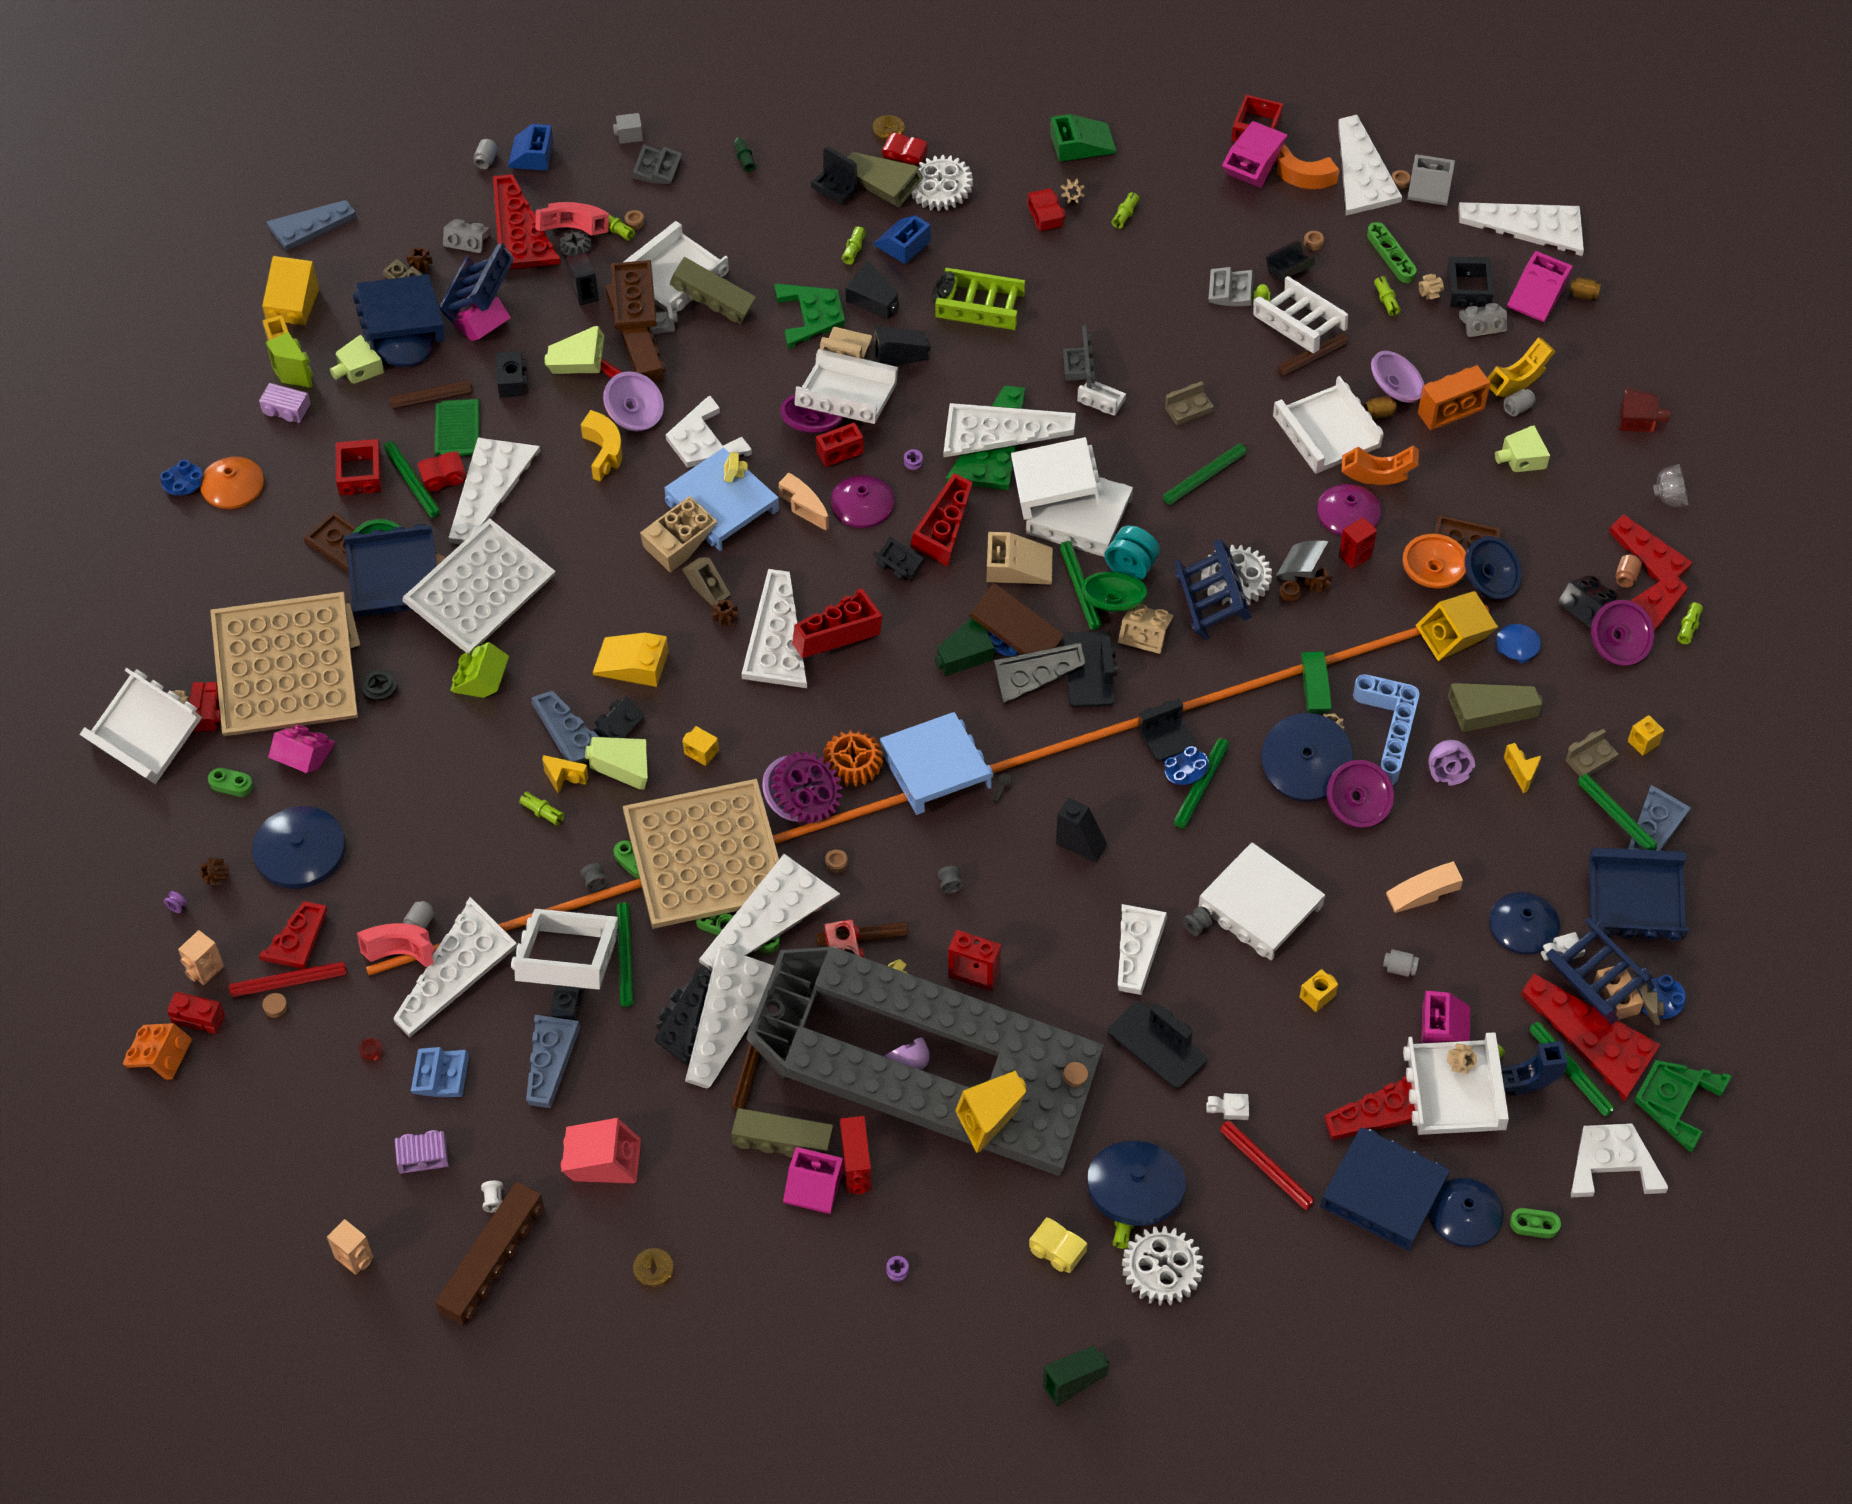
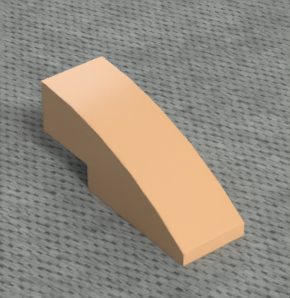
[779,472,829,531]
[1386,861,1463,913]

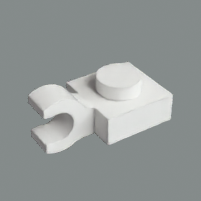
[1541,932,1585,961]
[1206,1093,1249,1120]

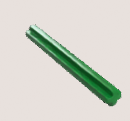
[384,441,440,518]
[1163,443,1247,505]
[1060,541,1101,630]
[1174,738,1229,829]
[1578,774,1657,850]
[616,902,633,1007]
[1529,1021,1615,1117]

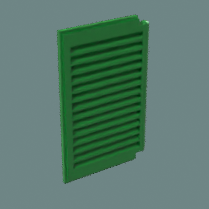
[434,399,480,456]

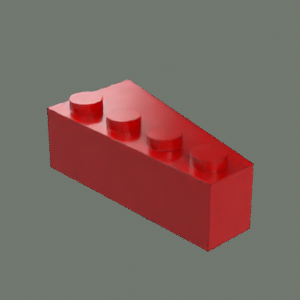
[910,473,973,567]
[792,588,883,658]

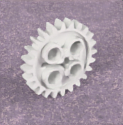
[911,155,973,211]
[1201,545,1272,605]
[1122,1226,1203,1306]

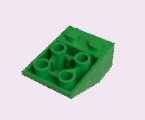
[1050,114,1116,162]

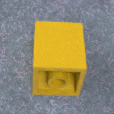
[262,256,319,325]
[1416,591,1498,661]
[955,1070,1027,1153]

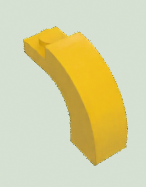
[1487,338,1556,397]
[581,410,622,482]

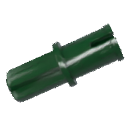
[734,137,756,172]

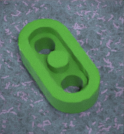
[208,768,253,797]
[613,840,640,878]
[1510,1208,1561,1238]

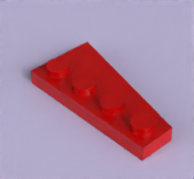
[1609,514,1693,582]
[1324,1076,1415,1141]

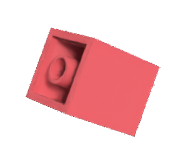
[561,1118,641,1183]

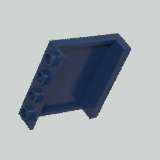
[352,274,445,350]
[344,524,437,618]
[1588,847,1689,941]
[1320,1127,1450,1252]

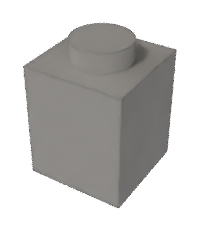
[613,113,643,144]

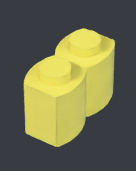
[1029,1217,1087,1273]

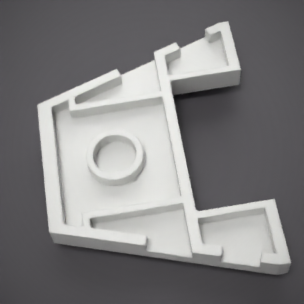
[666,396,752,468]
[1571,1124,1668,1197]

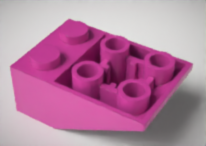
[1222,121,1288,188]
[1507,251,1573,322]

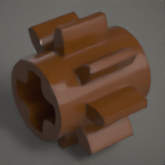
[406,247,433,272]
[1305,566,1333,593]
[712,599,738,626]
[200,857,229,886]

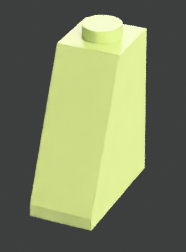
[545,326,604,374]
[585,737,648,790]

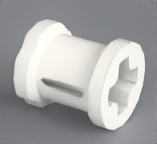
[481,1180,503,1213]

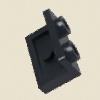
[1266,240,1316,280]
[872,536,926,582]
[592,696,645,738]

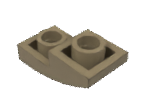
[383,259,423,279]
[1639,981,1664,1025]

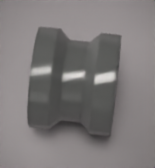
[580,863,608,892]
[937,866,963,894]
[1183,907,1212,936]

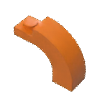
[1275,144,1339,189]
[1341,445,1419,485]

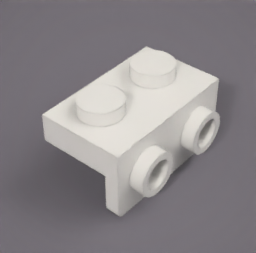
[1077,381,1126,416]

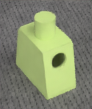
[330,335,384,384]
[1495,425,1550,472]

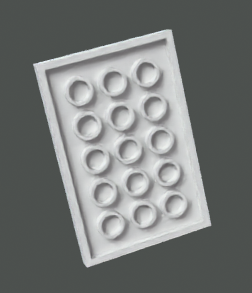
[402,518,555,655]

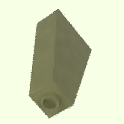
[847,152,923,208]
[1448,683,1543,732]

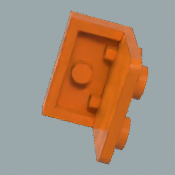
[123,1023,192,1080]

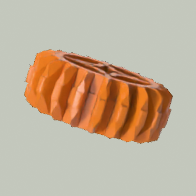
[823,729,884,787]

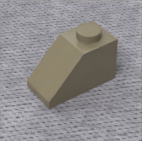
[682,558,731,606]

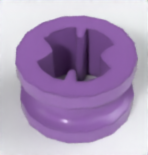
[904,449,923,470]
[163,891,188,913]
[886,1256,909,1282]

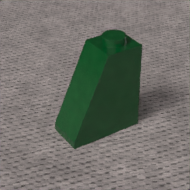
[934,618,994,676]
[1043,1345,1109,1407]

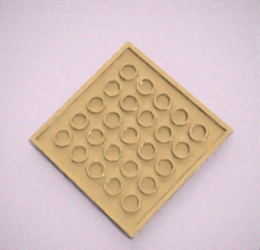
[210,592,358,736]
[623,779,779,929]

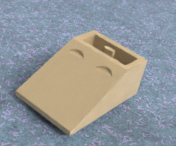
[640,496,718,573]
[987,532,1053,584]

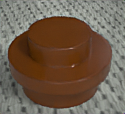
[1279,581,1301,602]

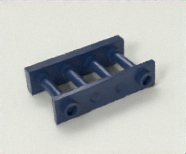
[439,243,514,323]
[1175,539,1252,640]
[1545,917,1655,1025]

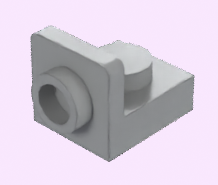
[649,303,678,334]

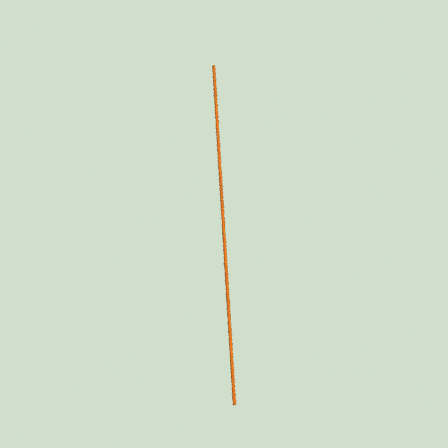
[366,605,1489,976]

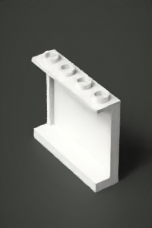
[624,221,729,313]
[795,349,898,424]
[1273,376,1383,474]
[1011,437,1102,520]
[1026,478,1133,557]
[79,668,202,784]
[1198,843,1325,961]
[1403,1032,1509,1135]

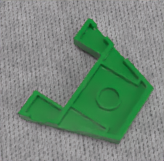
[774,284,845,349]
[1634,1060,1732,1153]

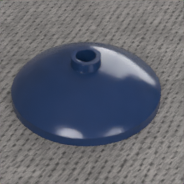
[373,332,433,367]
[1465,536,1522,600]
[1489,892,1560,955]
[1429,1178,1504,1247]

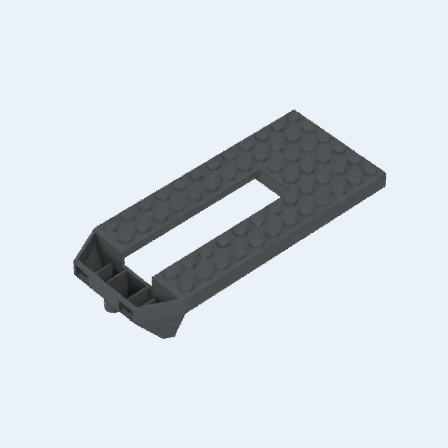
[747,947,1103,1177]

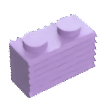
[259,383,311,423]
[395,1130,449,1174]

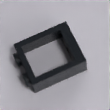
[1447,257,1494,308]

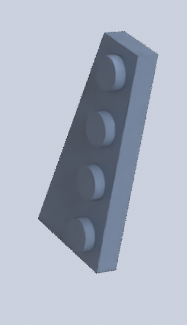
[266,200,357,251]
[532,691,599,764]
[1628,785,1691,851]
[526,1015,581,1108]

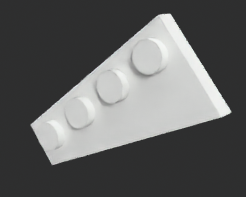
[1118,904,1167,995]

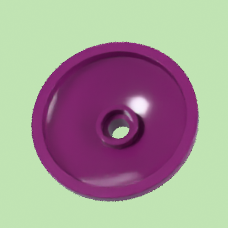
[780,395,843,433]
[831,475,894,528]
[1317,484,1382,536]
[1591,600,1654,666]
[1327,760,1394,828]

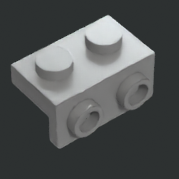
[443,219,490,253]
[1459,303,1507,337]

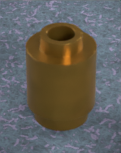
[1569,277,1601,300]
[1364,395,1396,419]

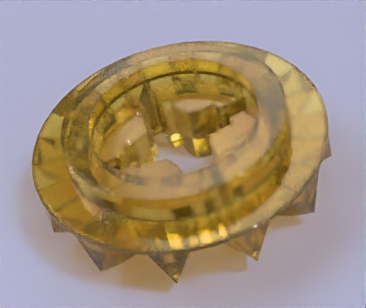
[873,115,904,139]
[633,1248,673,1287]

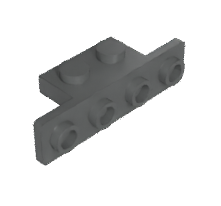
[1063,325,1095,389]

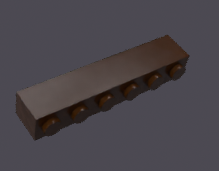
[605,283,666,383]
[435,1182,544,1326]

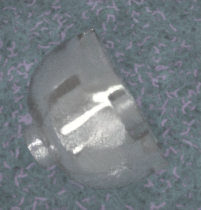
[1653,464,1689,507]

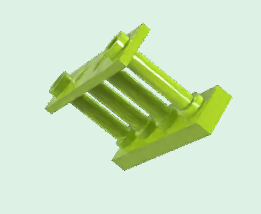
[935,268,1025,330]

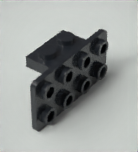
[1064,631,1117,707]
[655,966,712,1066]
[1108,1002,1207,1089]

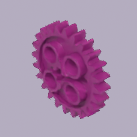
[771,751,843,824]

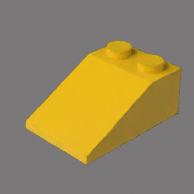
[593,632,669,687]

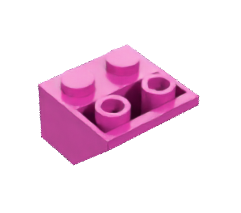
[452,297,511,341]
[268,725,335,773]
[1421,991,1470,1044]
[783,1147,844,1214]

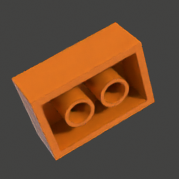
[1418,365,1490,431]

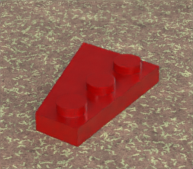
[1630,572,1688,632]
[259,901,328,969]

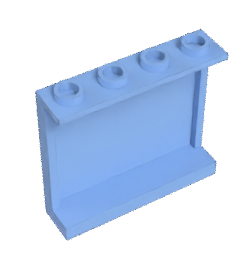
[664,447,779,551]
[880,712,993,815]

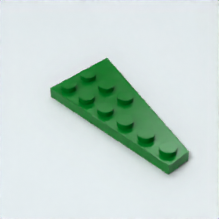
[946,386,1025,490]

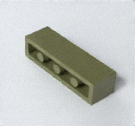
[670,257,756,324]
[731,1108,834,1158]

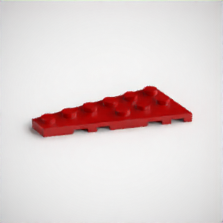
[493,174,561,269]
[1521,974,1660,1101]

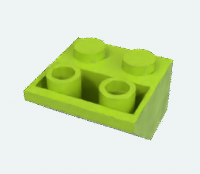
[266,332,314,388]
[450,642,509,698]

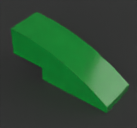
[1301,651,1331,714]

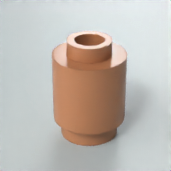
[1615,555,1642,588]

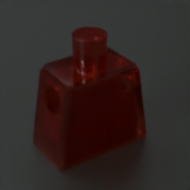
[1619,387,1670,432]

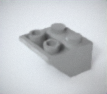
[1407,154,1455,206]

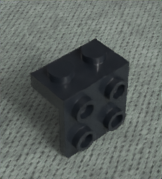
[811,147,857,205]
[1557,576,1622,628]
[1138,699,1196,762]

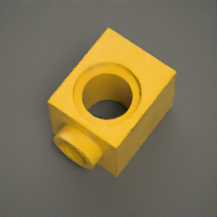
[1628,715,1664,756]
[682,726,719,766]
[1299,969,1338,1012]

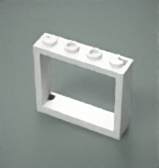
[511,909,618,989]

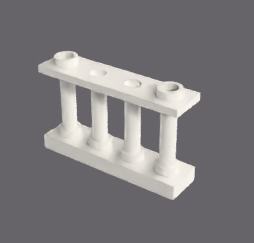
[1253,276,1348,354]

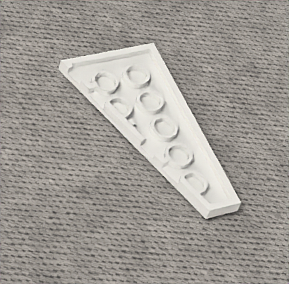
[1338,115,1402,216]
[1458,202,1584,256]
[943,403,1076,458]
[449,438,540,544]
[742,569,807,688]
[699,854,840,971]
[393,897,517,1037]
[685,947,774,1089]

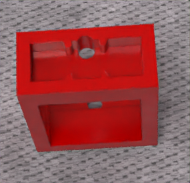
[1231,94,1283,142]
[336,439,382,495]
[948,930,1001,991]
[840,1116,872,1194]

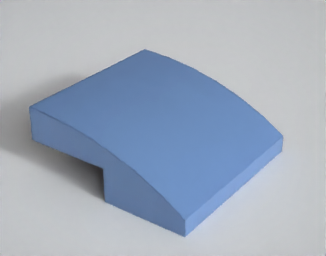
[411,1047,470,1097]

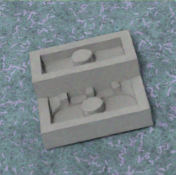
[1208,267,1254,306]

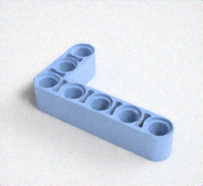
[1353,674,1419,785]

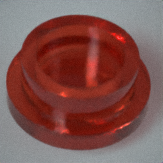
[358,1037,383,1061]

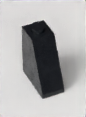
[566,253,599,306]
[845,261,899,320]
[874,326,931,366]
[1056,797,1107,863]

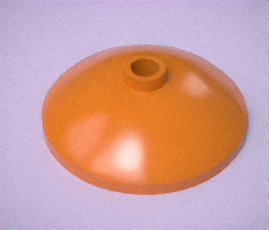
[200,457,264,509]
[1402,534,1466,588]

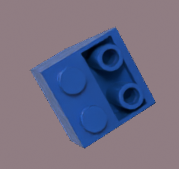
[508,124,554,171]
[874,215,931,264]

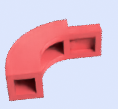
[535,202,609,236]
[357,923,434,967]

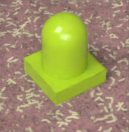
[1253,284,1270,306]

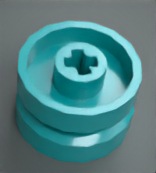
[1104,525,1160,580]

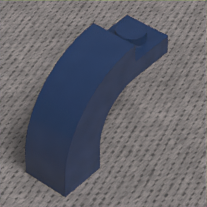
[1501,1041,1568,1096]

